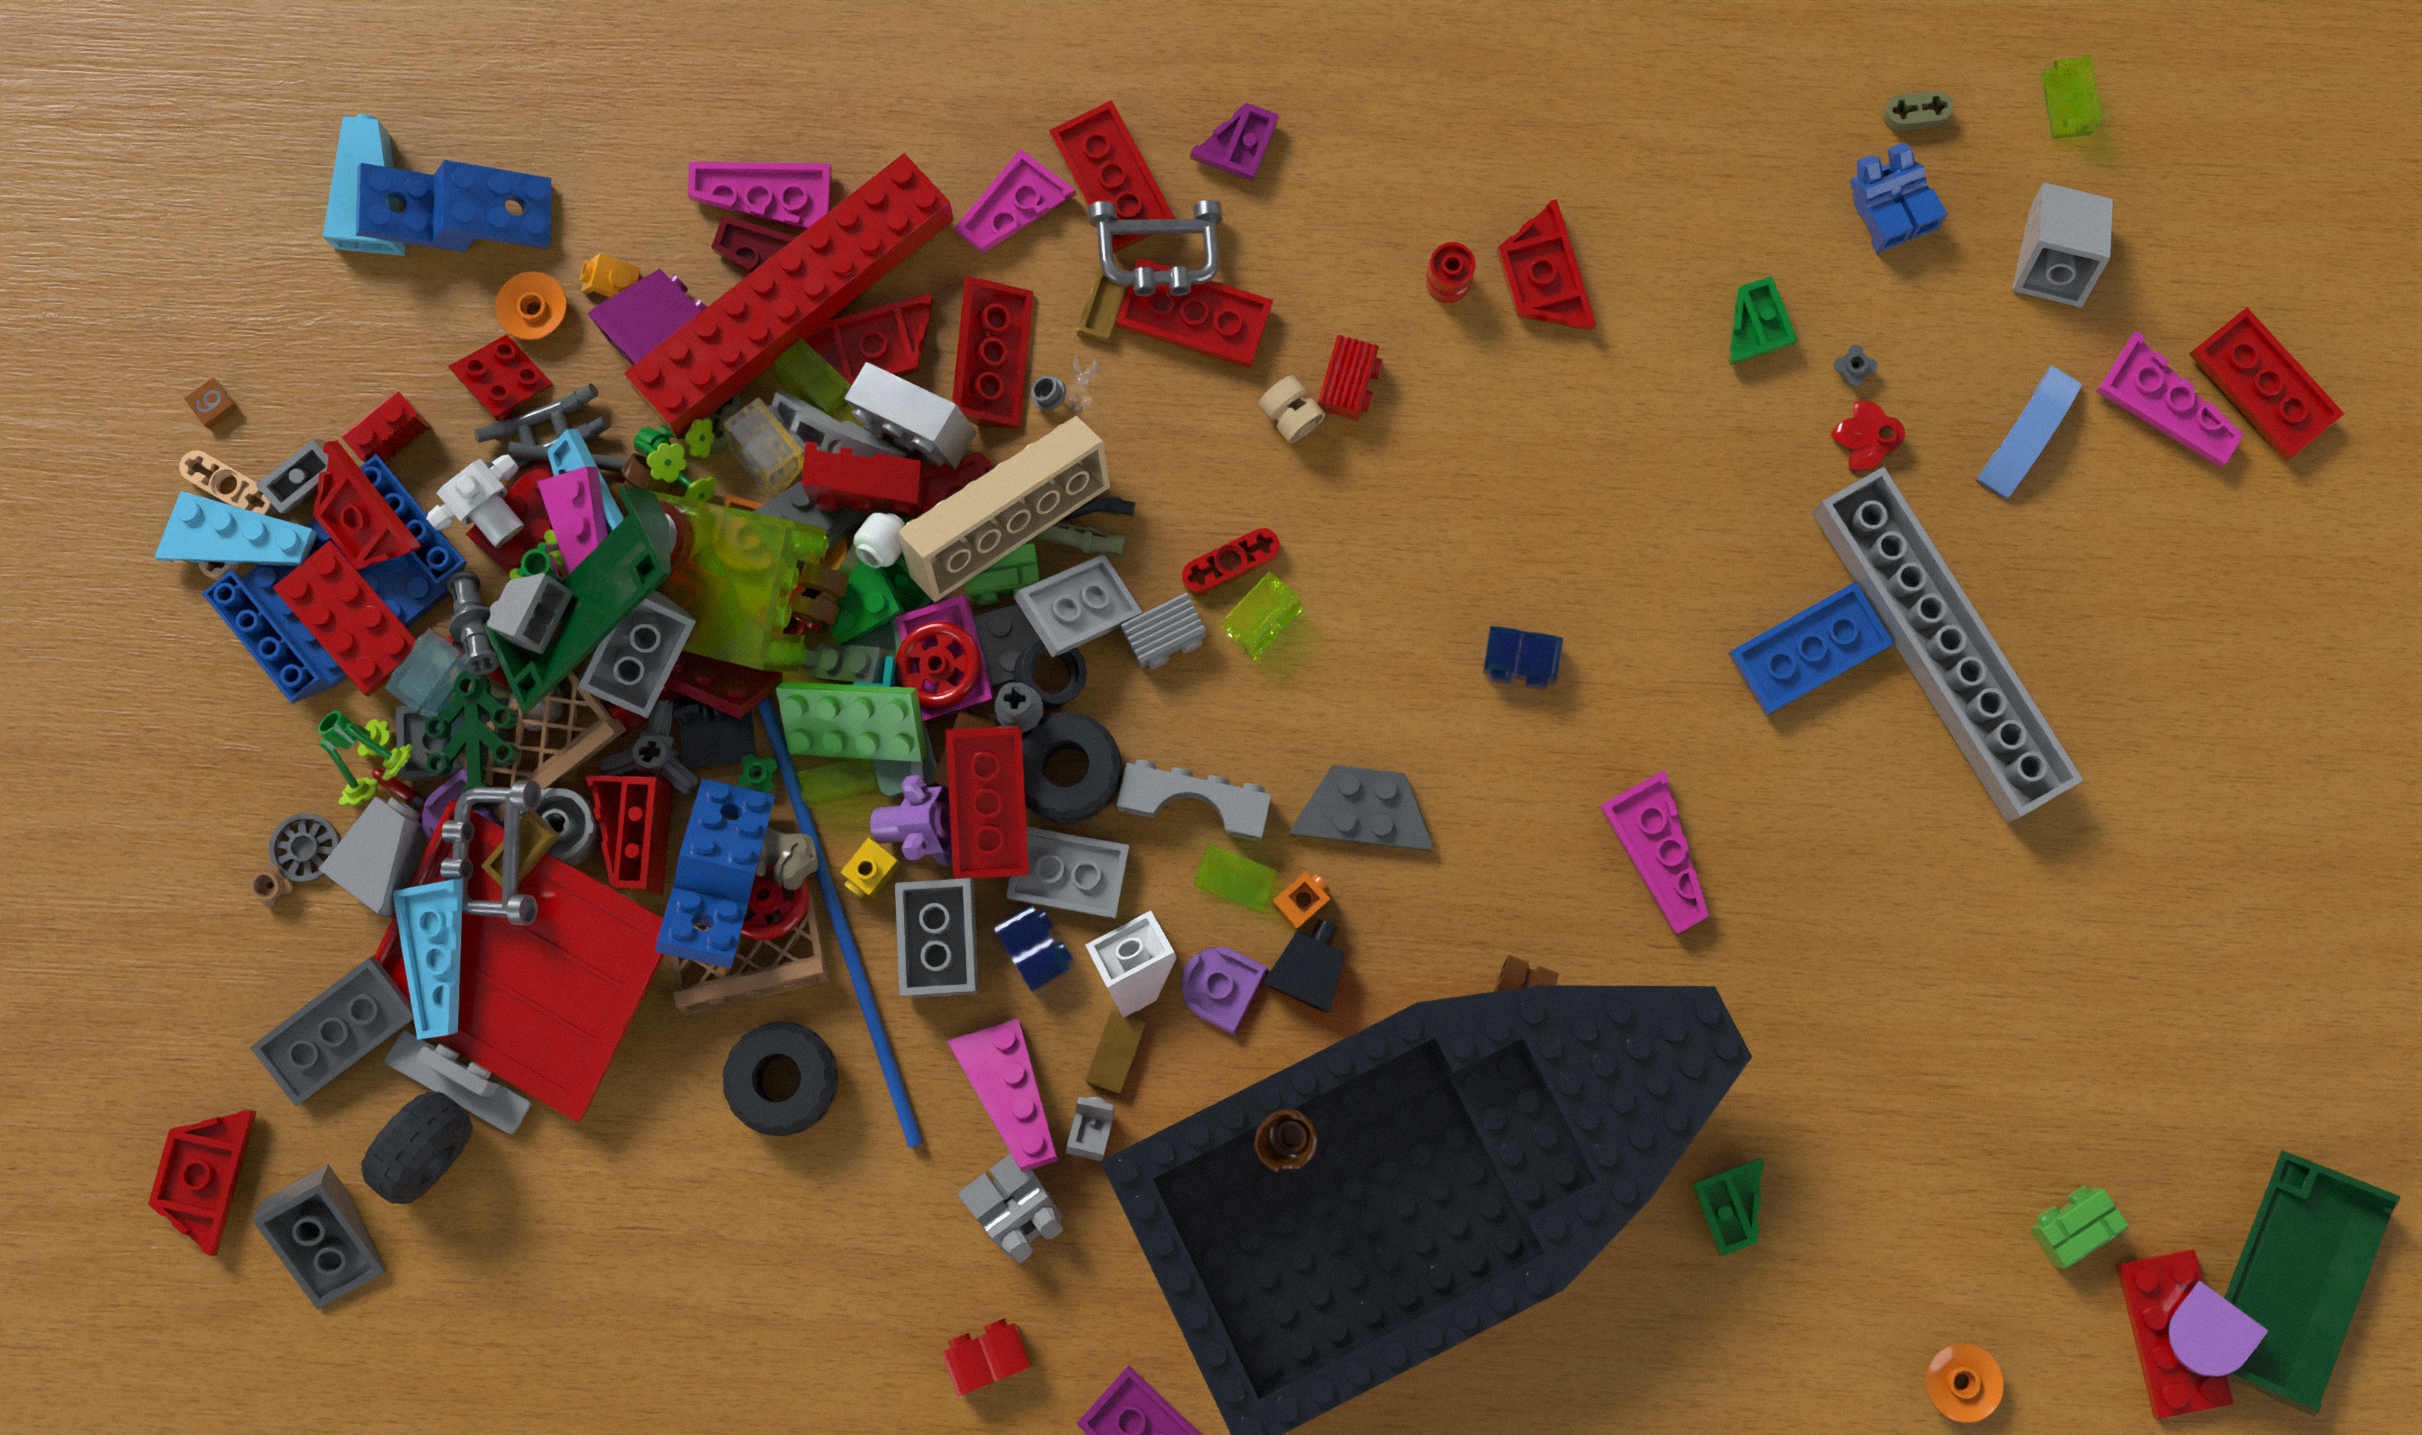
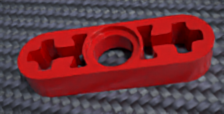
[1182,528,1279,595]

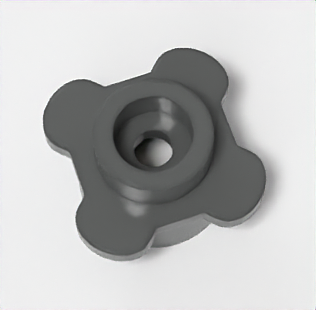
[1834,345,1878,387]

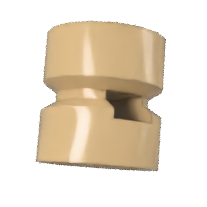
[1258,375,1325,443]

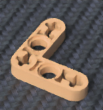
[179,450,277,581]

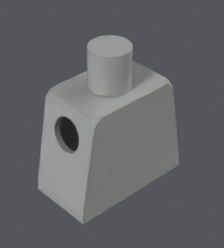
[487,573,573,654]

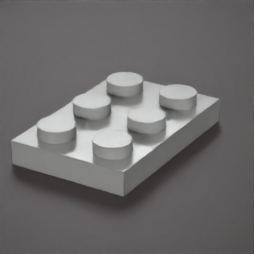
[1014,554,1143,658]
[1006,827,1130,919]

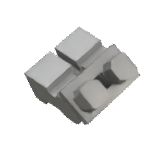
[957,1153,1064,1263]

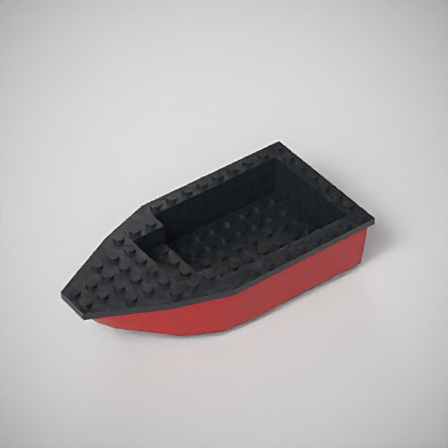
[1100,985,1752,1435]

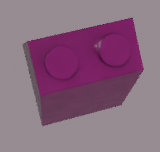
[587,269,707,366]

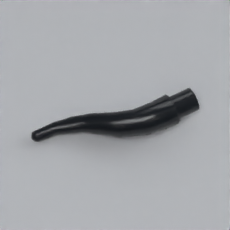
[1061,496,1136,520]

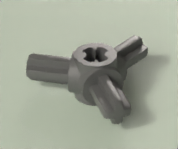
[600,699,700,795]

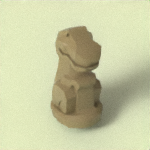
[722,814,818,890]

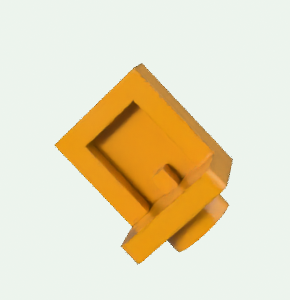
[580,253,641,297]

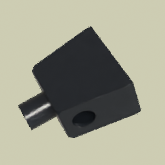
[1263,919,1344,1014]

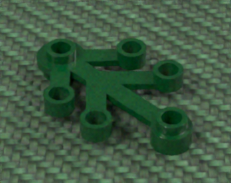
[425,670,519,812]

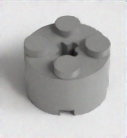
[520,788,602,866]

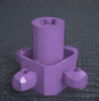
[870,775,953,867]

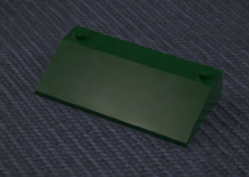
[483,485,671,714]
[2224,1150,2400,1417]

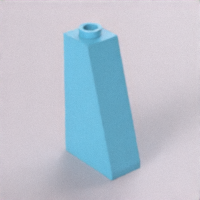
[323,114,405,256]

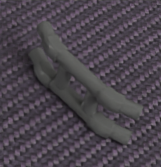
[474,384,611,470]

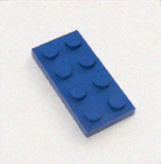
[1728,582,1894,716]

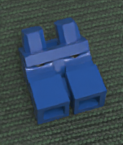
[1850,143,1947,254]

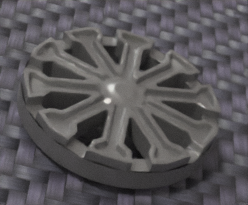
[269,813,340,883]

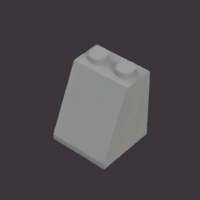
[2012,182,2113,308]
[319,796,426,918]

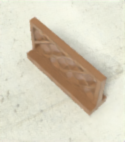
[457,669,626,823]
[670,891,830,1015]

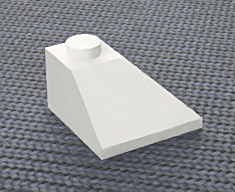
[1086,910,1177,1018]

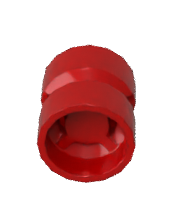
[1426,242,1476,303]

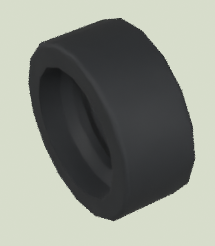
[1013,639,1087,710]

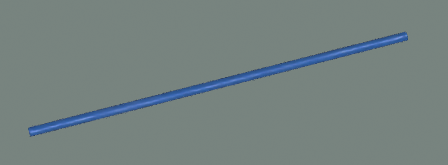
[710,559,923,1148]

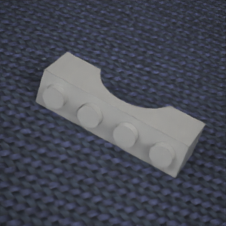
[1117,759,1271,842]

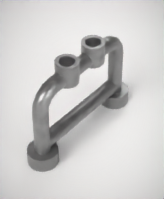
[1088,200,1223,296]
[440,780,541,925]

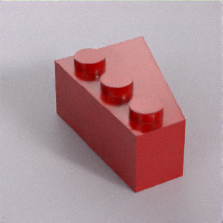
[801,441,924,517]
[586,776,673,894]

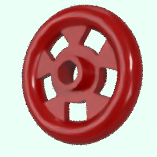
[895,621,981,709]
[740,865,809,940]

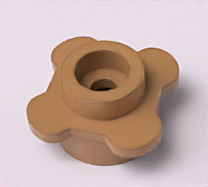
[249,863,292,907]

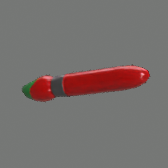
[372,768,427,813]

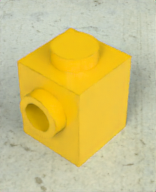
[840,837,902,899]

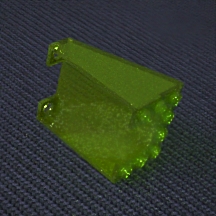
[647,490,828,672]

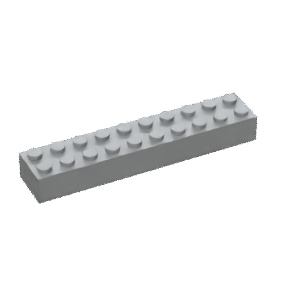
[1812,467,2084,823]

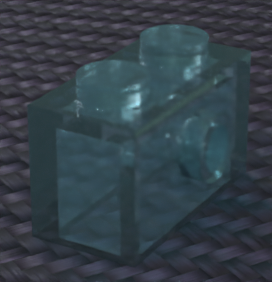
[385,628,467,718]

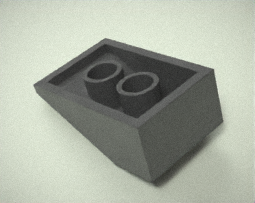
[253,1164,386,1310]

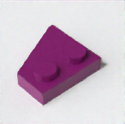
[1190,103,1279,182]

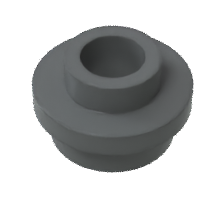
[1031,375,1066,411]

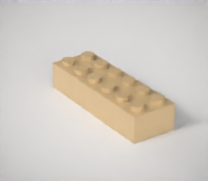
[897,415,1110,602]

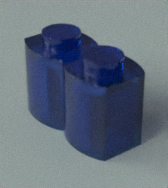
[1482,626,1563,690]
[994,905,1073,993]

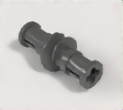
[446,571,499,675]
[995,682,1043,734]

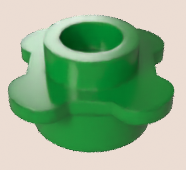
[737,754,778,793]

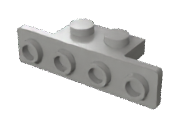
[385,1030,531,1134]

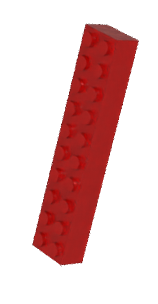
[624,153,954,440]

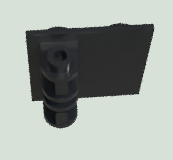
[674,696,756,769]

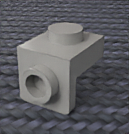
[1066,1097,1115,1161]

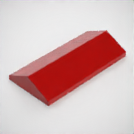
[952,275,1033,429]

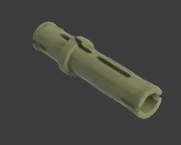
[1034,521,1127,559]

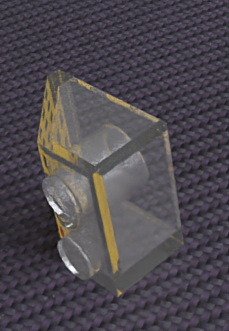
[724,398,805,500]

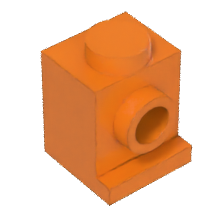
[1272,871,1331,932]

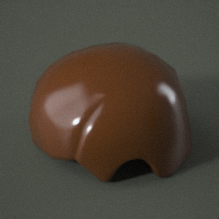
[1254,1109,1319,1172]

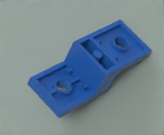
[356,160,551,252]
[655,778,775,968]

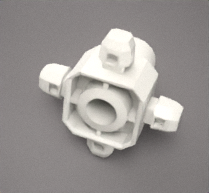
[426,455,524,548]

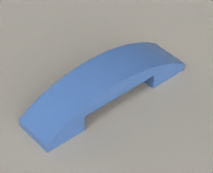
[1976,365,2082,500]

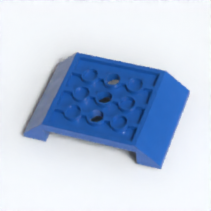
[202,454,467,703]

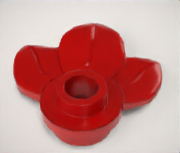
[1831,401,1905,471]

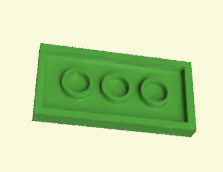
[776,682,928,762]

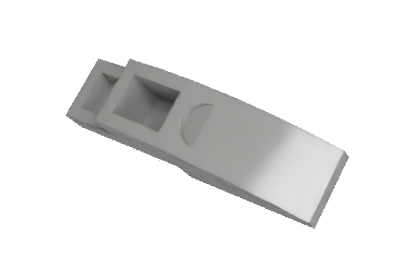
[767,390,906,458]

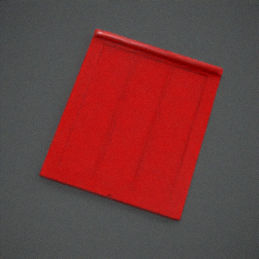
[374,800,665,1123]

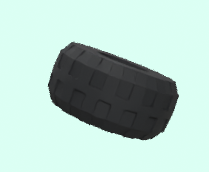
[1022,711,1122,824]
[722,1022,839,1136]
[361,1091,473,1204]

